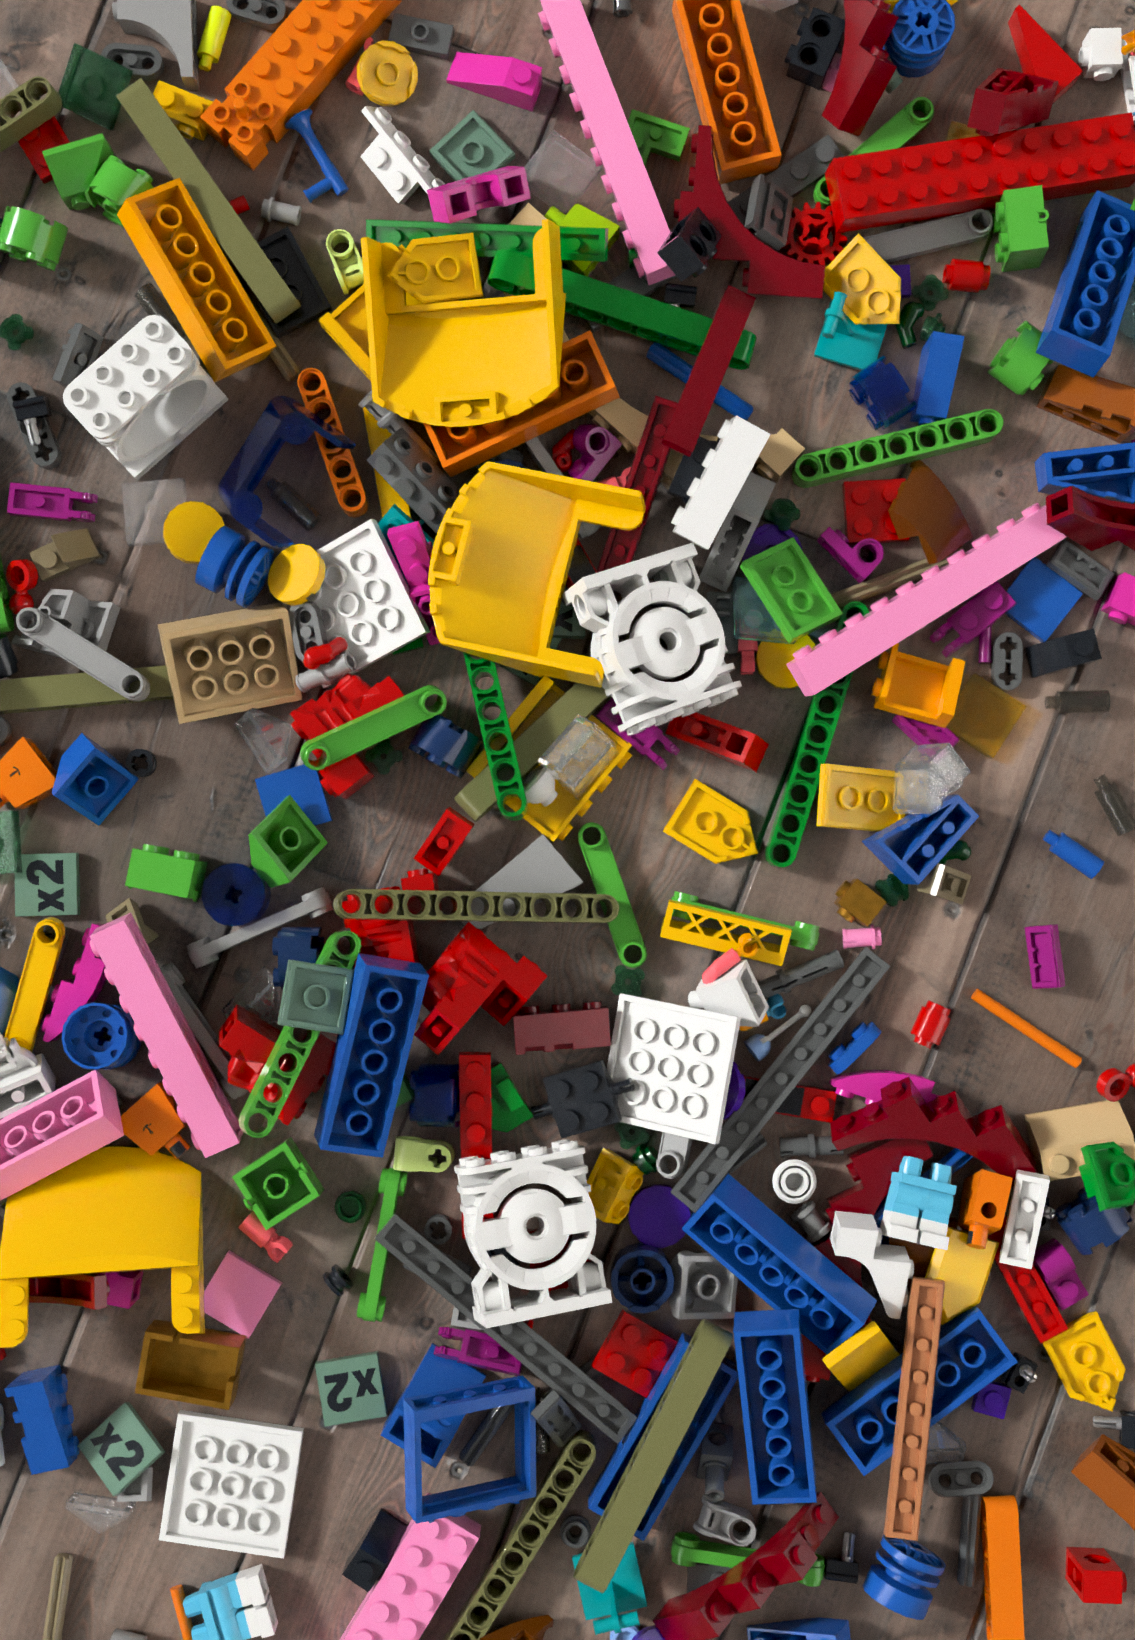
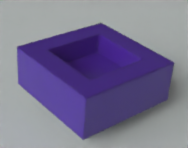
[971,1381,1012,1419]

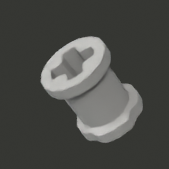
[791,1200,832,1243]

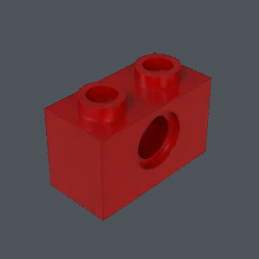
[1065,1547,1127,1604]

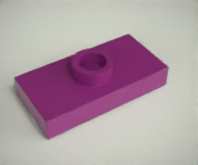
[892,715,960,763]
[1025,924,1066,989]

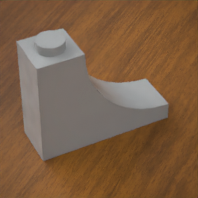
[112,0,199,91]
[699,472,776,592]

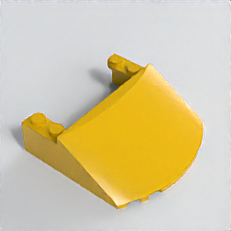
[361,219,566,427]
[428,461,646,688]
[0,1147,205,1349]

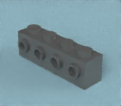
[367,427,460,535]

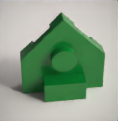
[491,1062,533,1133]
[1079,1141,1135,1211]

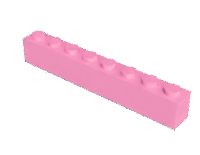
[90,913,244,1158]

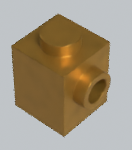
[834,879,887,927]

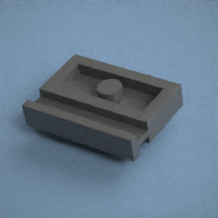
[744,174,794,251]

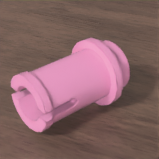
[842,924,882,949]

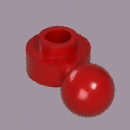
[6,559,38,615]
[1096,1063,1135,1102]

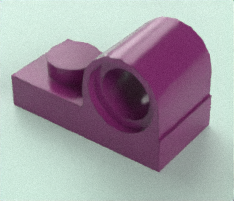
[566,424,622,481]
[817,527,884,583]
[1033,1238,1089,1310]

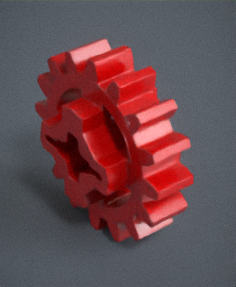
[781,202,848,266]

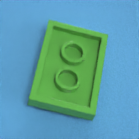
[740,537,843,644]

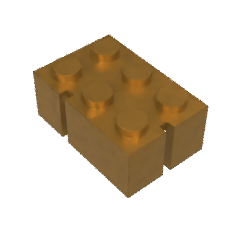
[135,1319,247,1410]

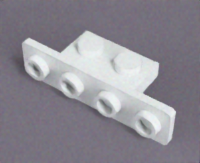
[360,106,445,204]

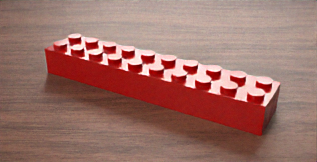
[825,112,1135,233]

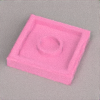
[204,1250,283,1339]

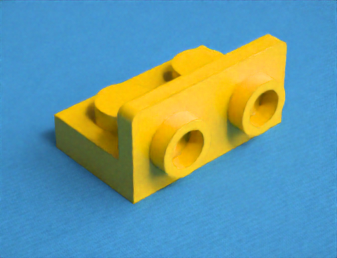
[153,80,213,141]
[587,1148,644,1224]

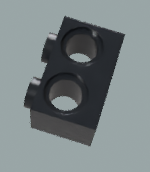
[785,7,845,90]
[657,207,722,282]

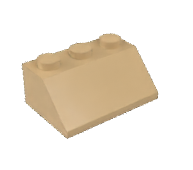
[1025,1100,1135,1181]

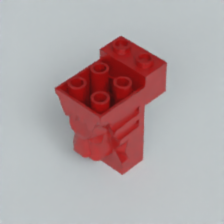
[290,673,405,799]
[342,868,443,969]
[414,922,547,1055]
[219,1004,338,1126]

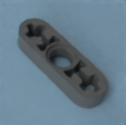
[7,382,62,470]

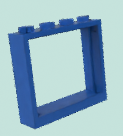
[403,1375,536,1524]

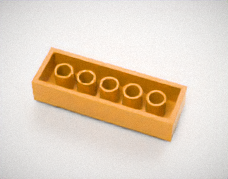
[117,177,276,382]

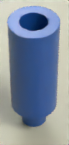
[1043,830,1104,879]

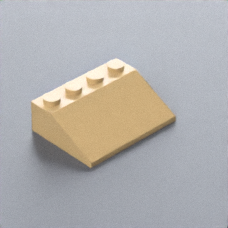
[158,602,302,724]

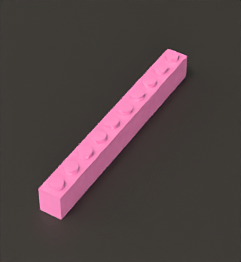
[538,0,675,286]
[786,503,1067,696]

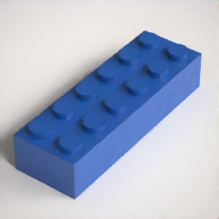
[1036,190,1135,378]
[314,953,429,1158]
[682,1174,877,1355]
[821,1306,1018,1476]
[733,1309,817,1505]
[588,1332,738,1541]

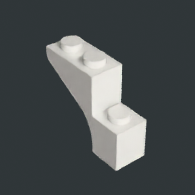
[830,1211,914,1319]

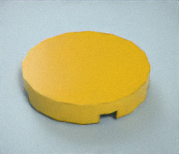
[357,40,418,107]
[163,501,225,564]
[268,544,326,606]
[755,628,815,689]

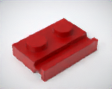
[18,116,70,184]

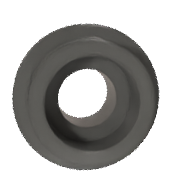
[560,1515,591,1548]

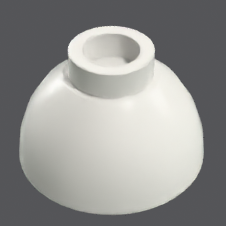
[522,765,558,807]
[772,1159,817,1204]

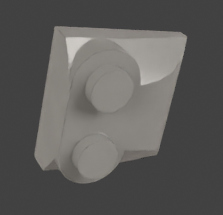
[668,1250,738,1320]

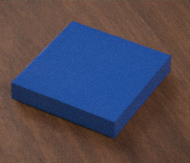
[1006,557,1083,643]
[255,764,333,826]

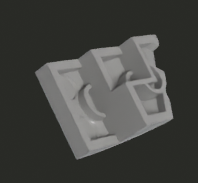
[11,589,120,658]

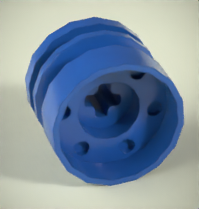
[882,0,955,78]
[195,526,274,608]
[61,1002,142,1070]
[863,1535,946,1620]

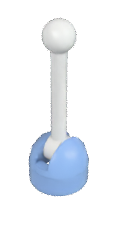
[744,1005,812,1062]

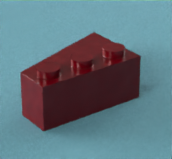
[967,68,1059,136]
[513,1001,611,1055]

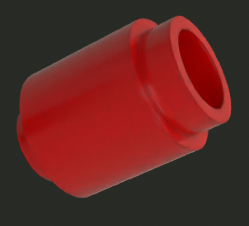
[942,258,991,293]
[910,1000,951,1049]

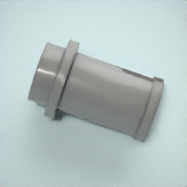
[261,197,302,226]

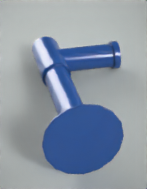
[285,109,349,203]

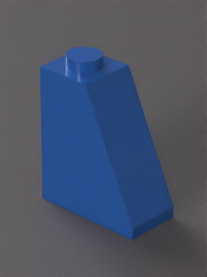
[910,331,964,426]

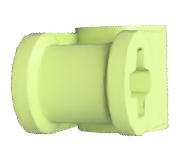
[326,229,364,295]
[393,1136,455,1173]

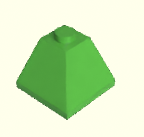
[42,133,117,210]
[248,795,328,888]

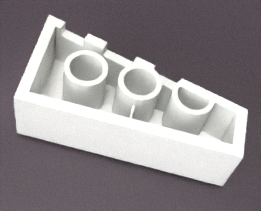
[671,415,770,550]

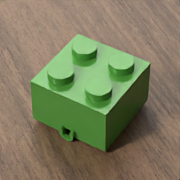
[992,185,1049,272]
[125,844,208,902]
[232,1137,325,1230]

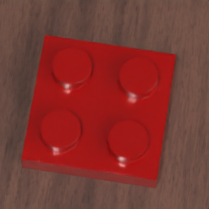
[842,478,909,545]
[591,1309,678,1398]

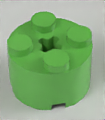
[85,155,154,228]
[0,206,68,271]
[987,321,1054,395]

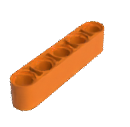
[297,368,369,518]
[981,1495,1025,1640]

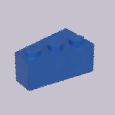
[1034,442,1135,504]
[861,794,979,885]
[4,1365,80,1475]

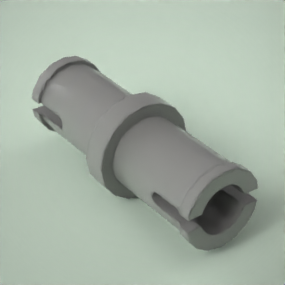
[295,652,357,693]

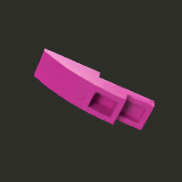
[387,521,440,645]
[42,923,107,1043]
[829,1070,939,1105]

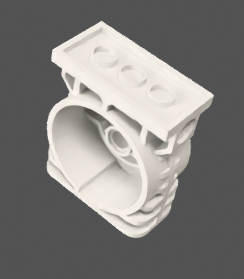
[63,315,229,481]
[562,543,742,736]
[454,1139,612,1328]

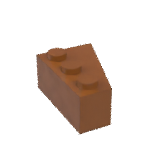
[1036,365,1135,443]
[1071,1434,1135,1530]

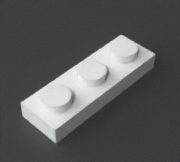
[999,1169,1050,1269]

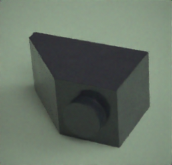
[1024,628,1102,678]
[342,1508,407,1593]

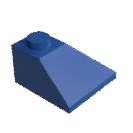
[52,733,139,826]

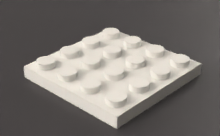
[282,519,430,689]
[607,993,741,1144]
[159,1410,304,1559]

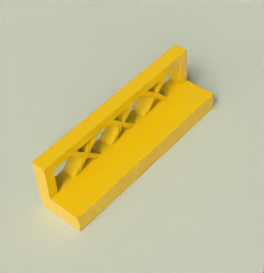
[660,899,792,966]

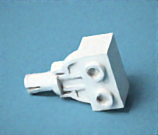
[0,1032,56,1119]

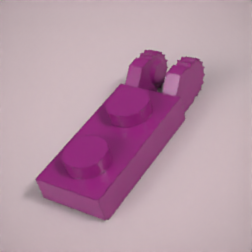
[7,482,98,522]
[929,581,1016,658]
[596,697,680,770]
[434,1327,522,1376]

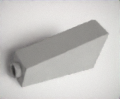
[461,834,583,929]

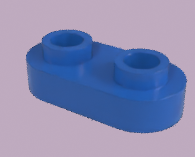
[828,1022,882,1075]

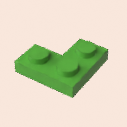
[628,109,690,167]

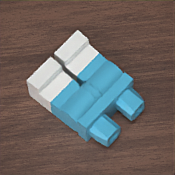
[880,1156,957,1250]
[183,1564,278,1640]

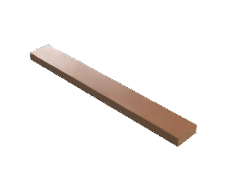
[884,1276,945,1541]

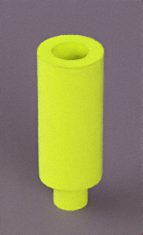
[197,6,232,72]

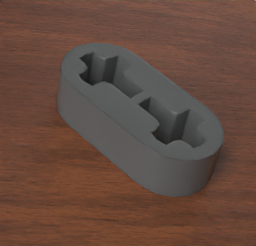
[991,632,1023,692]

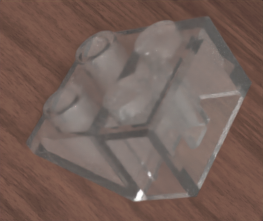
[537,714,619,801]
[893,743,971,814]

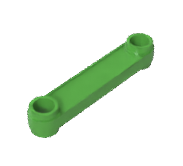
[813,97,934,209]
[300,685,447,770]
[578,822,647,968]
[671,891,820,951]
[357,1167,408,1322]
[671,1532,825,1587]

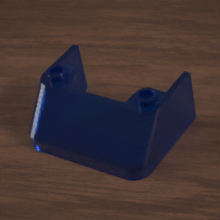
[218,396,356,548]

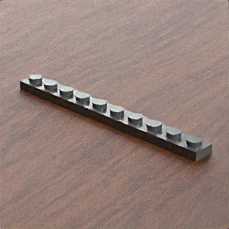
[583,134,844,333]
[670,947,890,1213]
[374,1213,637,1444]

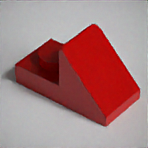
[413,806,475,876]

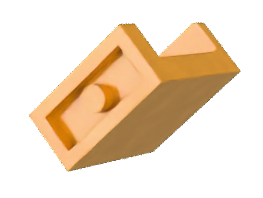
[871,643,966,728]

